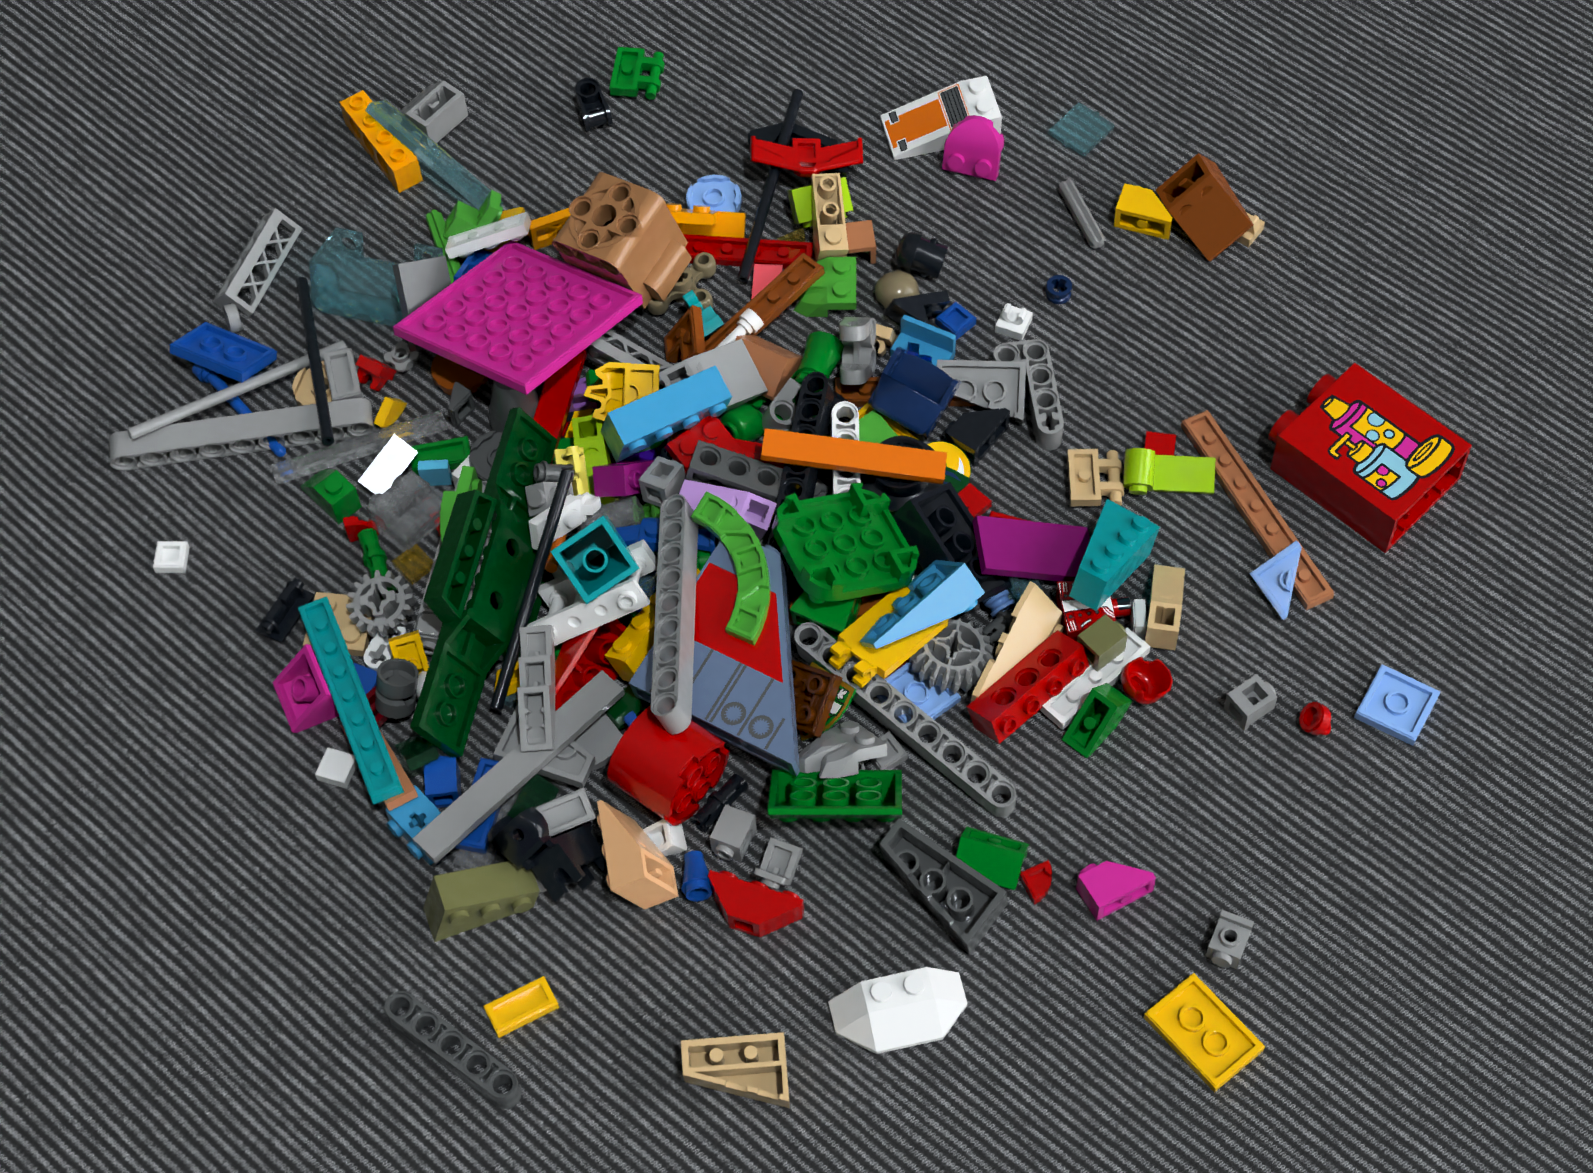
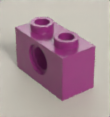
[592,460,654,497]

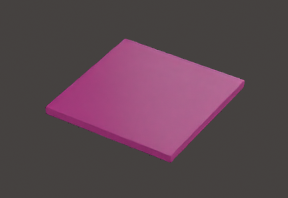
[393,240,643,395]

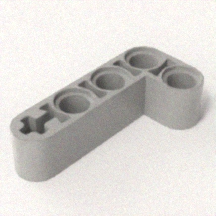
[993,339,1064,451]

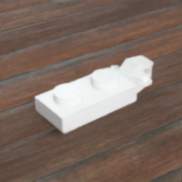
[529,492,601,550]

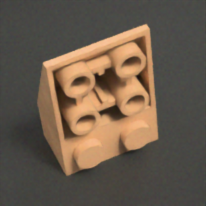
[597,800,679,909]

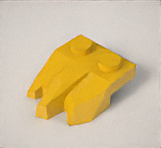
[583,362,660,421]

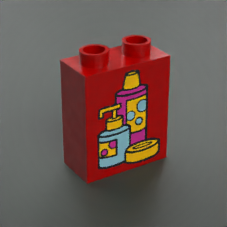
[1269,363,1472,553]

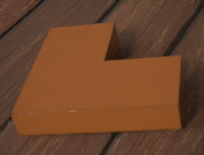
[664,305,706,363]

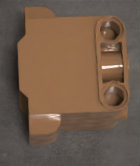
[552,172,692,309]

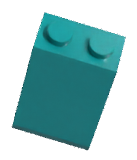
[550,515,640,604]

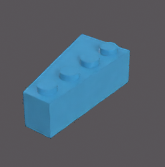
[600,365,732,463]

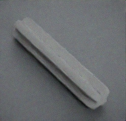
[1059,179,1105,249]

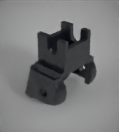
[488,793,607,902]

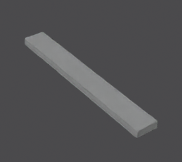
[412,670,625,864]

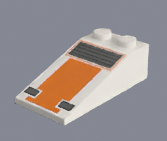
[880,76,1002,160]

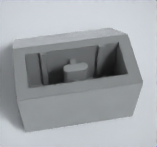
[391,81,468,149]

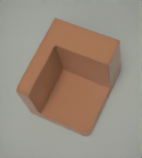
[846,220,876,264]

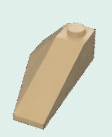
[971,581,1064,702]

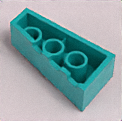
[1069,499,1160,611]

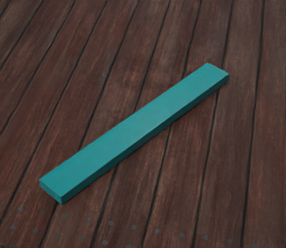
[298,596,404,805]

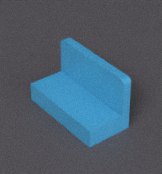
[890,315,956,366]

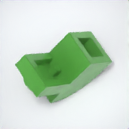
[443,190,503,239]

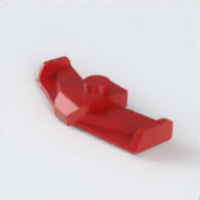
[750,136,863,177]

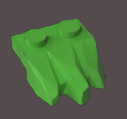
[793,257,856,317]

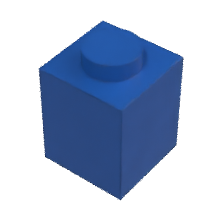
[424,756,461,808]

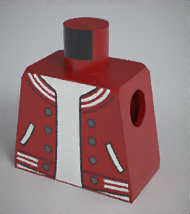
[1055,581,1131,641]

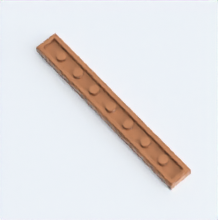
[1181,410,1334,610]

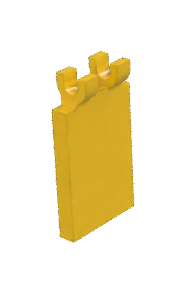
[829,587,949,688]

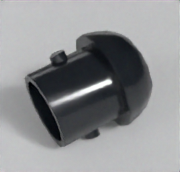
[895,231,949,279]

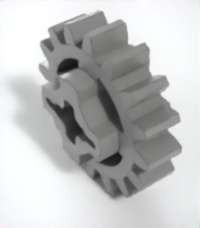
[346,570,416,637]

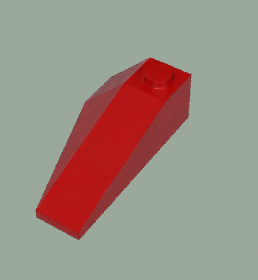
[555,619,627,711]

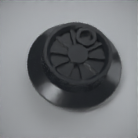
[860,436,943,512]

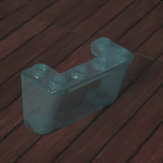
[309,227,443,327]

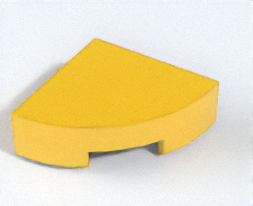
[374,397,407,428]

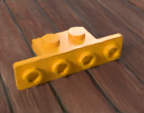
[666,203,746,238]

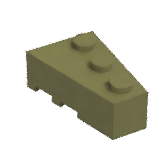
[423,861,540,942]

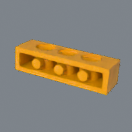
[339,90,423,193]

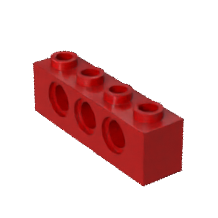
[966,630,1090,744]

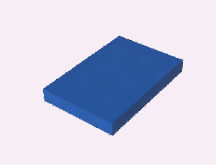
[170,322,277,383]

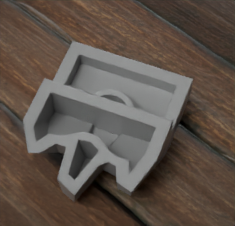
[799,721,887,778]

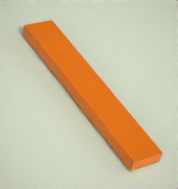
[761,428,947,484]

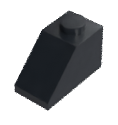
[944,408,1010,467]

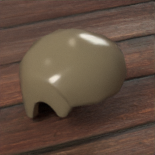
[875,270,920,309]

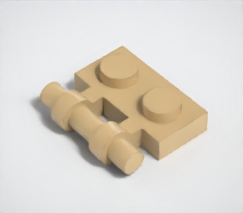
[1067,449,1124,507]

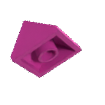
[272,644,339,733]

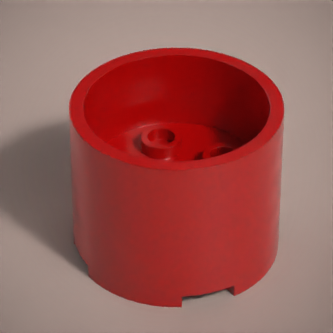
[607,705,729,825]

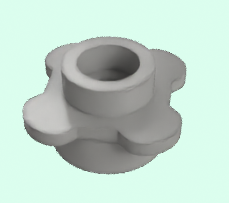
[384,342,419,372]

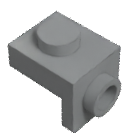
[754,837,803,889]

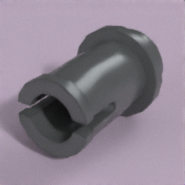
[533,461,574,483]
[982,610,1014,646]

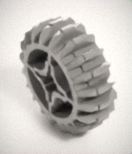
[909,616,994,694]

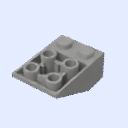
[659,339,768,420]

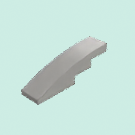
[517,625,556,752]

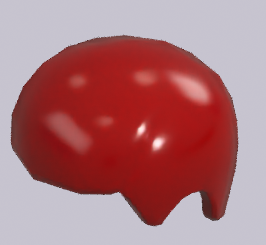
[1121,657,1173,705]

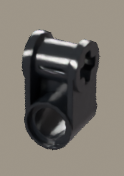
[575,77,613,132]

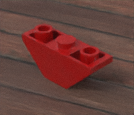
[708,870,804,937]

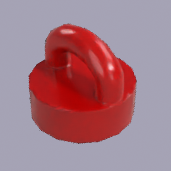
[1299,702,1331,735]

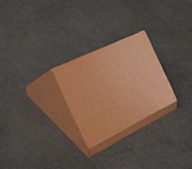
[735,335,802,401]

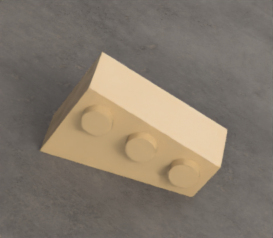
[681,1032,790,1108]

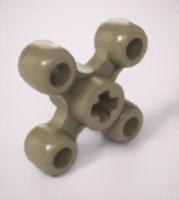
[646,252,717,316]

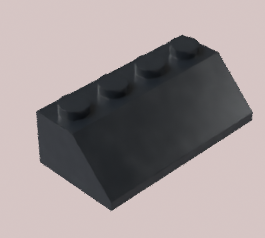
[892,482,1017,619]

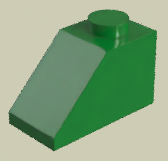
[300,468,362,525]
[1062,683,1132,758]

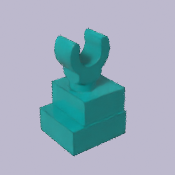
[682,290,724,339]

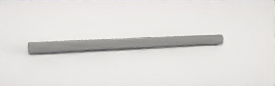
[127,340,347,440]

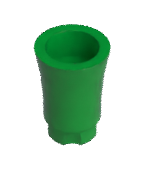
[795,331,844,393]

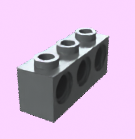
[685,440,783,502]

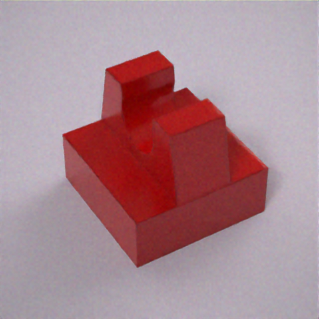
[355,354,396,391]

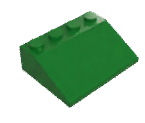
[768,770,902,822]

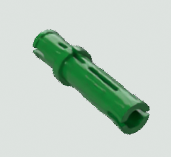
[357,528,395,600]

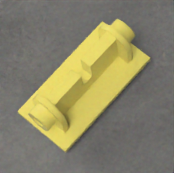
[554,446,589,496]

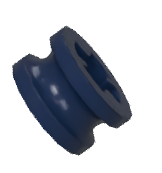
[1046,275,1072,304]

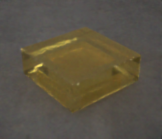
[392,543,433,585]

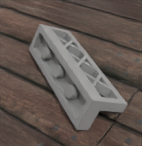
[213,208,303,316]
[585,330,673,390]

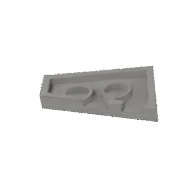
[937,360,1026,422]
[493,704,596,788]

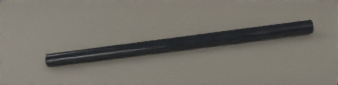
[737,89,803,282]
[296,277,334,445]
[490,470,573,710]

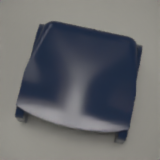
[868,347,961,438]

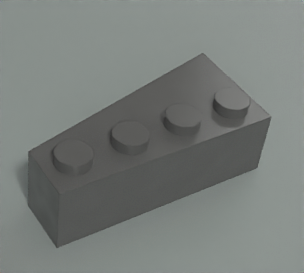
[879,818,1008,956]

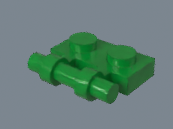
[609,47,665,100]

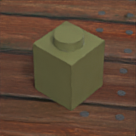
[1077,614,1127,672]

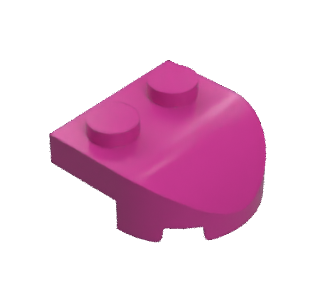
[942,115,1004,181]

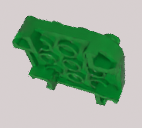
[772,483,919,604]

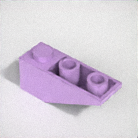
[679,479,777,541]

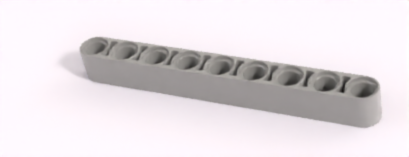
[109,398,374,470]
[651,494,698,734]
[794,622,1016,818]

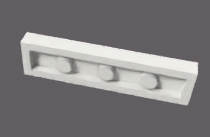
[1040,627,1151,730]

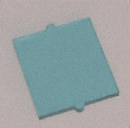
[1048,102,1115,157]

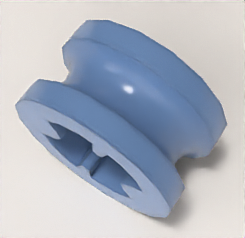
[984,590,1016,618]

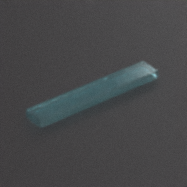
[365,100,503,210]

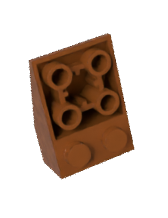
[1156,153,1254,262]

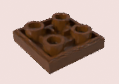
[792,660,843,738]

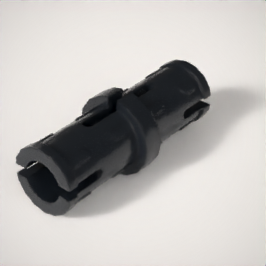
[691,773,749,832]

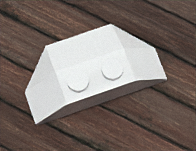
[828,967,967,1054]

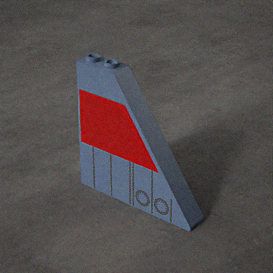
[628,541,800,777]

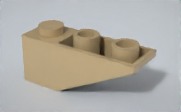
[811,173,849,261]
[1145,564,1185,651]

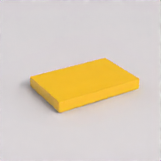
[1143,973,1265,1093]

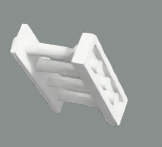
[527,539,658,646]

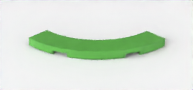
[691,491,771,646]

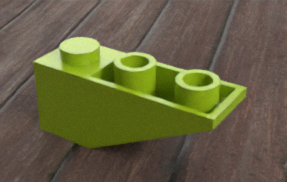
[572,415,616,511]

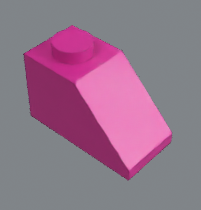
[1076,861,1156,921]

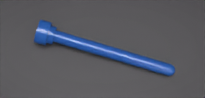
[192,364,286,457]

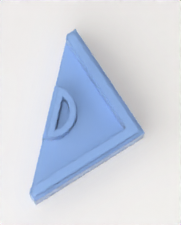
[1249,540,1302,620]

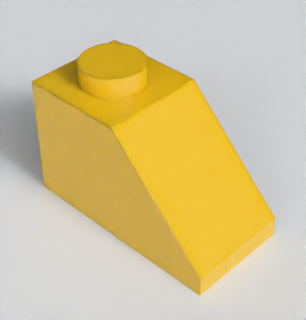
[1113,183,1172,240]

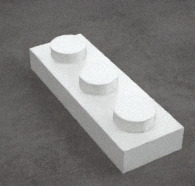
[445,212,531,259]

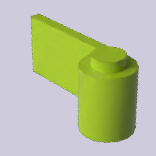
[1123,448,1216,495]

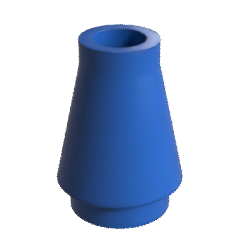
[681,851,712,902]

